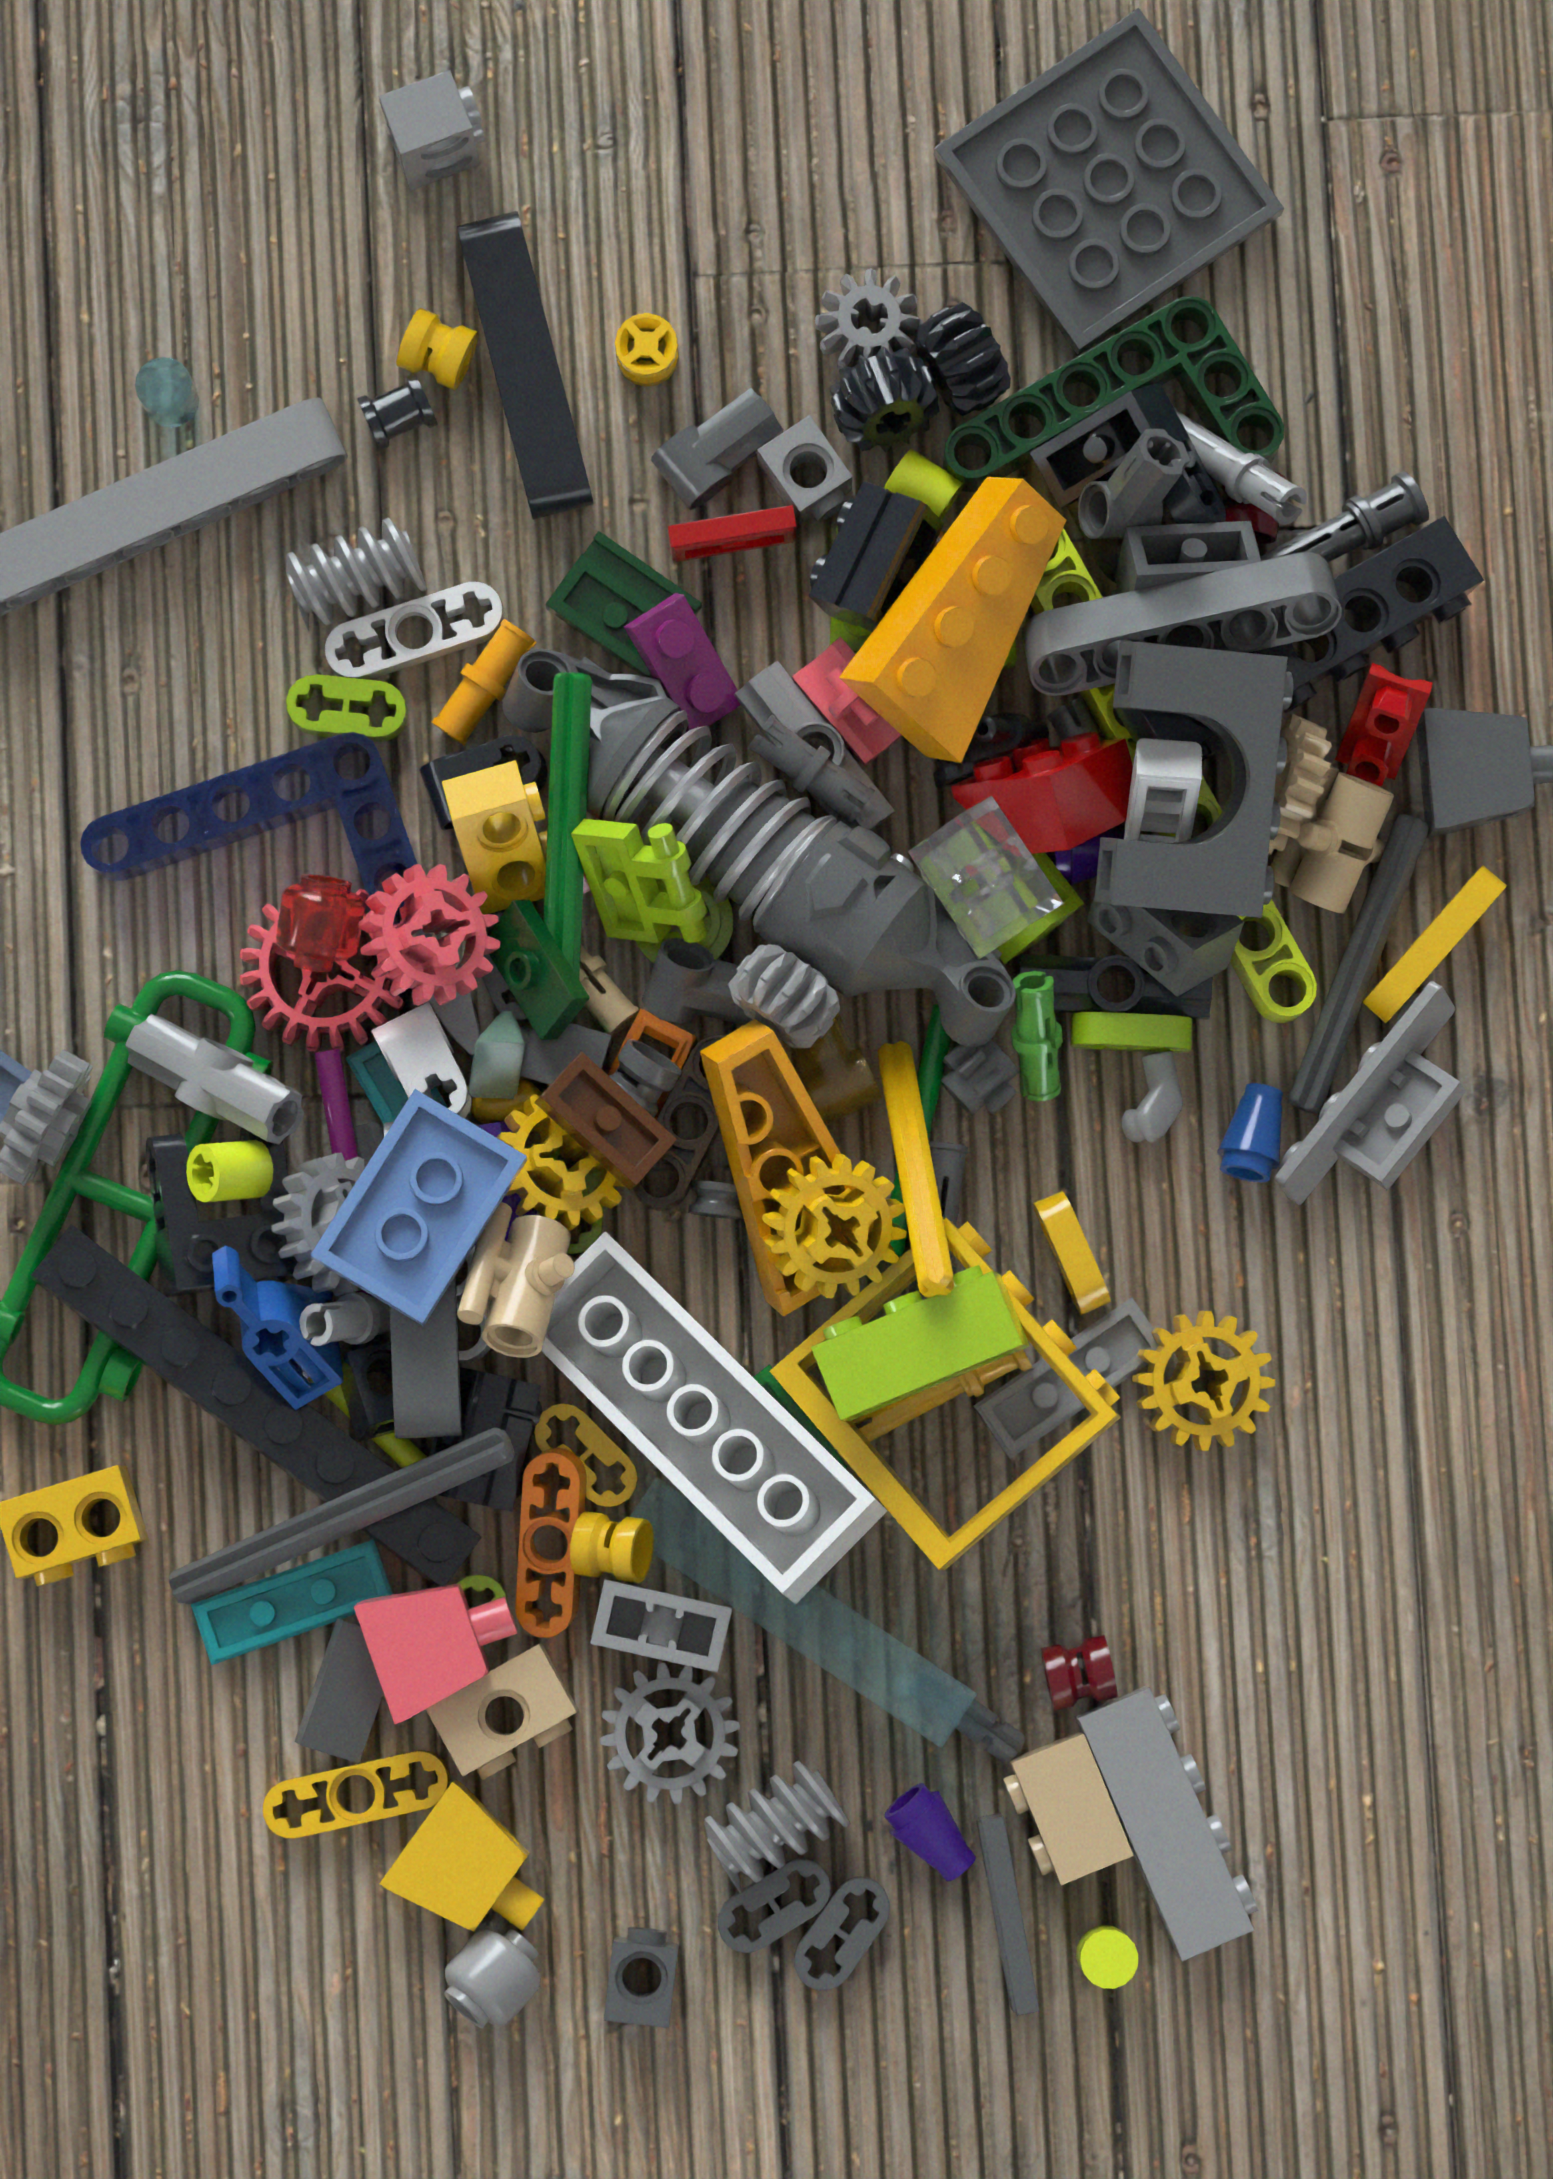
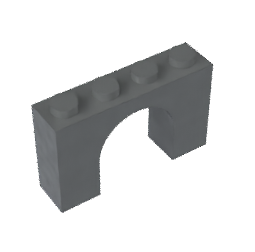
[1094,642,1293,918]

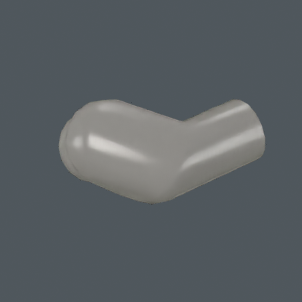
[1121,1051,1183,1143]

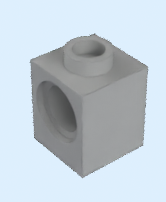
[757,415,853,525]

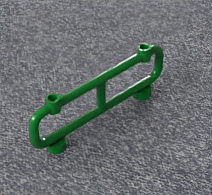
[0,970,274,1426]

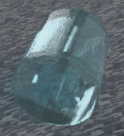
[135,357,199,428]

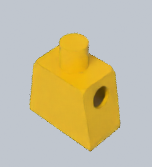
[379,1779,545,1931]

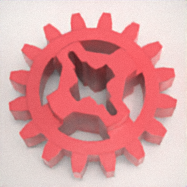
[358,864,500,1006]

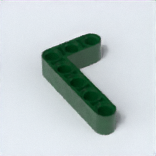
[943,296,1284,492]

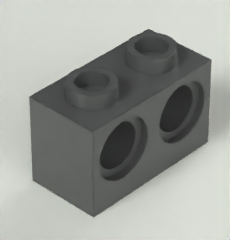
[1086,895,1244,997]

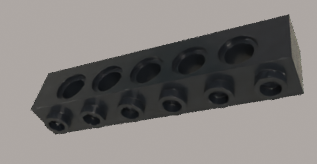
[1115,516,1484,761]

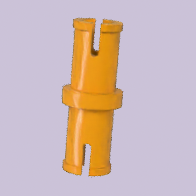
[431,619,537,746]

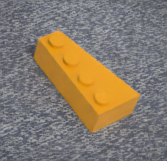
[839,477,1066,763]
[700,1019,894,1317]

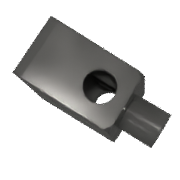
[1416,708,1553,838]

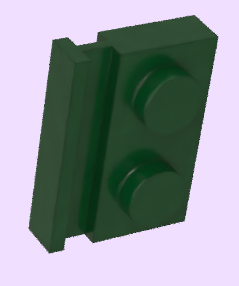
[545,531,702,678]

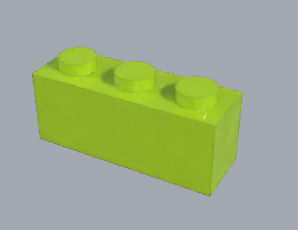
[811,1265,1030,1421]

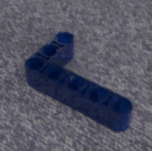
[80,732,419,917]

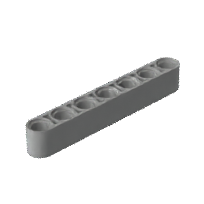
[0,398,348,616]

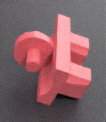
[792,636,902,766]

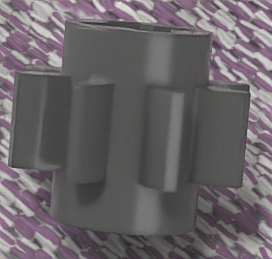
[940,1040,1019,1116]

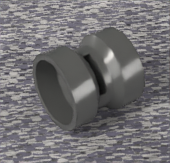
[609,1039,682,1117]

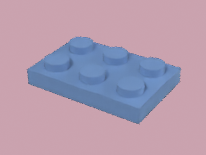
[310,1089,527,1326]

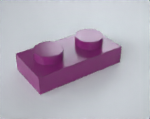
[624,593,741,733]

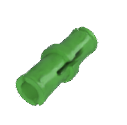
[1011,971,1063,1102]

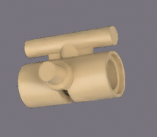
[1271,765,1394,914]
[457,1202,574,1358]

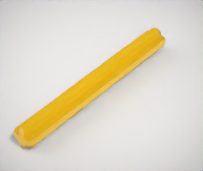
[877,1040,954,1298]

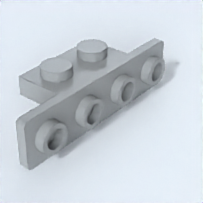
[1275,981,1466,1205]

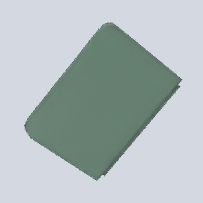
[468,1011,525,1099]

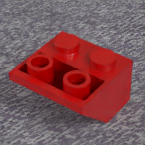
[951,732,1133,855]

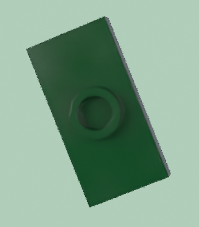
[487,900,590,1040]

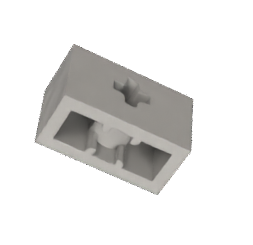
[590,1579,733,1672]

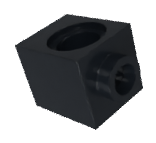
[340,1334,395,1442]

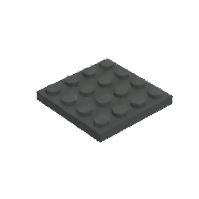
[933,8,1284,355]

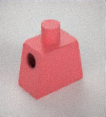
[354,1583,518,1724]

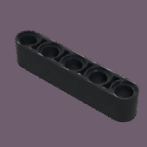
[456,211,594,520]

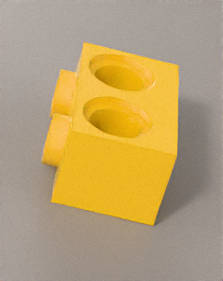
[442,760,547,915]
[0,1465,149,1587]

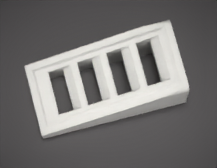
[1124,738,1202,843]

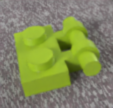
[571,819,708,943]

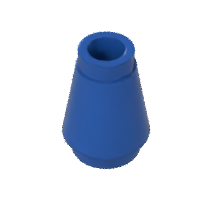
[1217,1083,1283,1182]

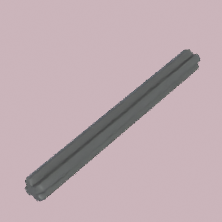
[169,1428,515,1604]

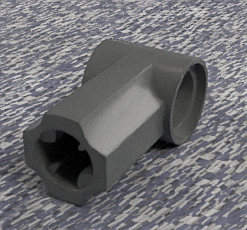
[651,388,784,510]
[1078,429,1190,539]
[642,938,752,1025]

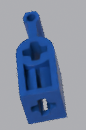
[212,1245,344,1410]

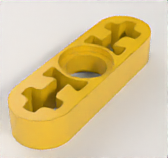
[1362,865,1507,1023]
[263,1750,450,1839]

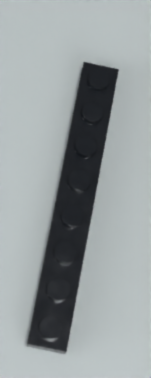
[31,1224,482,1587]

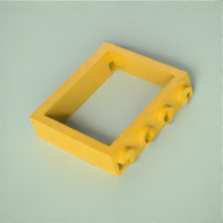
[769,1218,1121,1570]

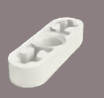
[325,582,504,680]

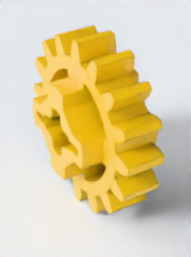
[496,1094,624,1231]
[762,1154,907,1299]
[1132,1311,1275,1451]

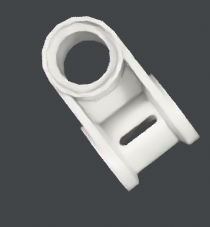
[371,1002,472,1119]

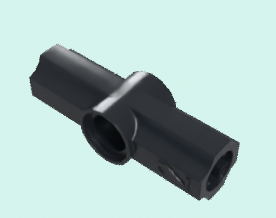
[1018,954,1213,1020]

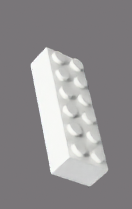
[542,1231,887,1604]

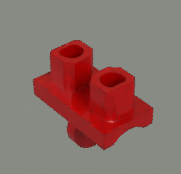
[1335,663,1433,786]

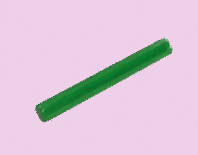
[543,672,592,979]

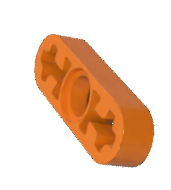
[515,1448,587,1638]

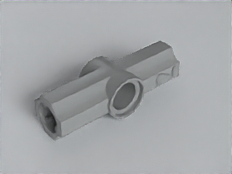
[734,661,895,831]
[125,1014,304,1145]

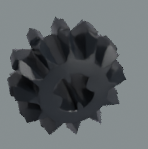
[914,302,1011,416]
[829,346,940,453]

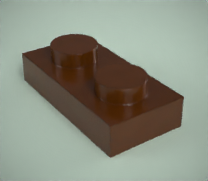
[534,1051,677,1191]

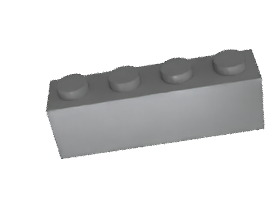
[1074,1686,1258,1961]

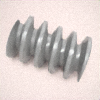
[286,518,428,632]
[704,1761,851,1893]

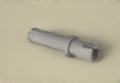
[1174,407,1307,525]

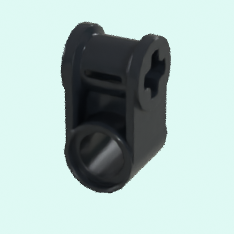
[419,734,548,830]

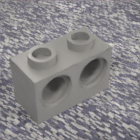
[378,70,486,191]

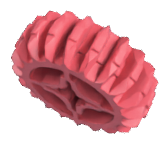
[240,881,405,1053]

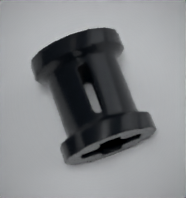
[357,373,438,450]

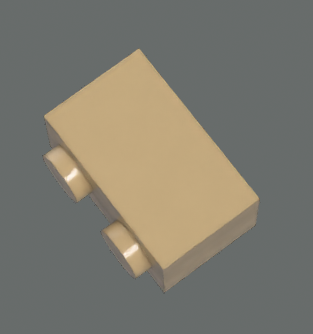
[1003,1731,1134,1885]

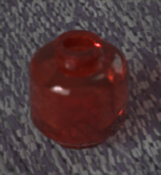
[275,874,364,972]

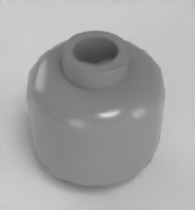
[444,1929,541,2028]

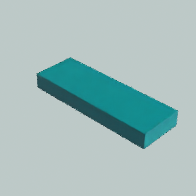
[191,1539,394,1665]

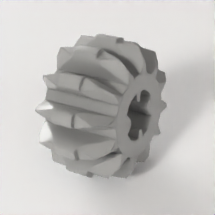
[815,269,923,370]
[728,944,841,1049]

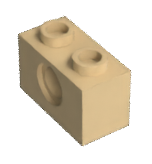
[426,1643,579,1780]

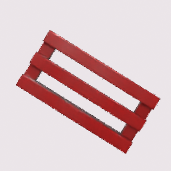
[668,505,797,562]

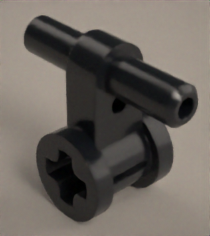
[933,712,1049,788]

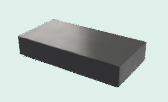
[295,1619,384,1764]

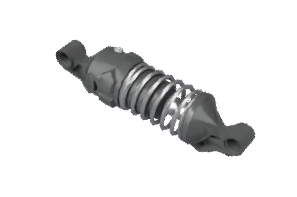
[503,649,1016,1047]

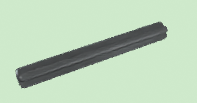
[1288,814,1429,1114]

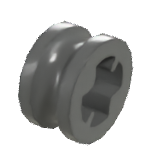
[688,1180,744,1220]

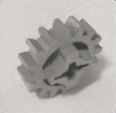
[0,1050,93,1186]
[272,1153,365,1296]
[599,1662,740,1804]

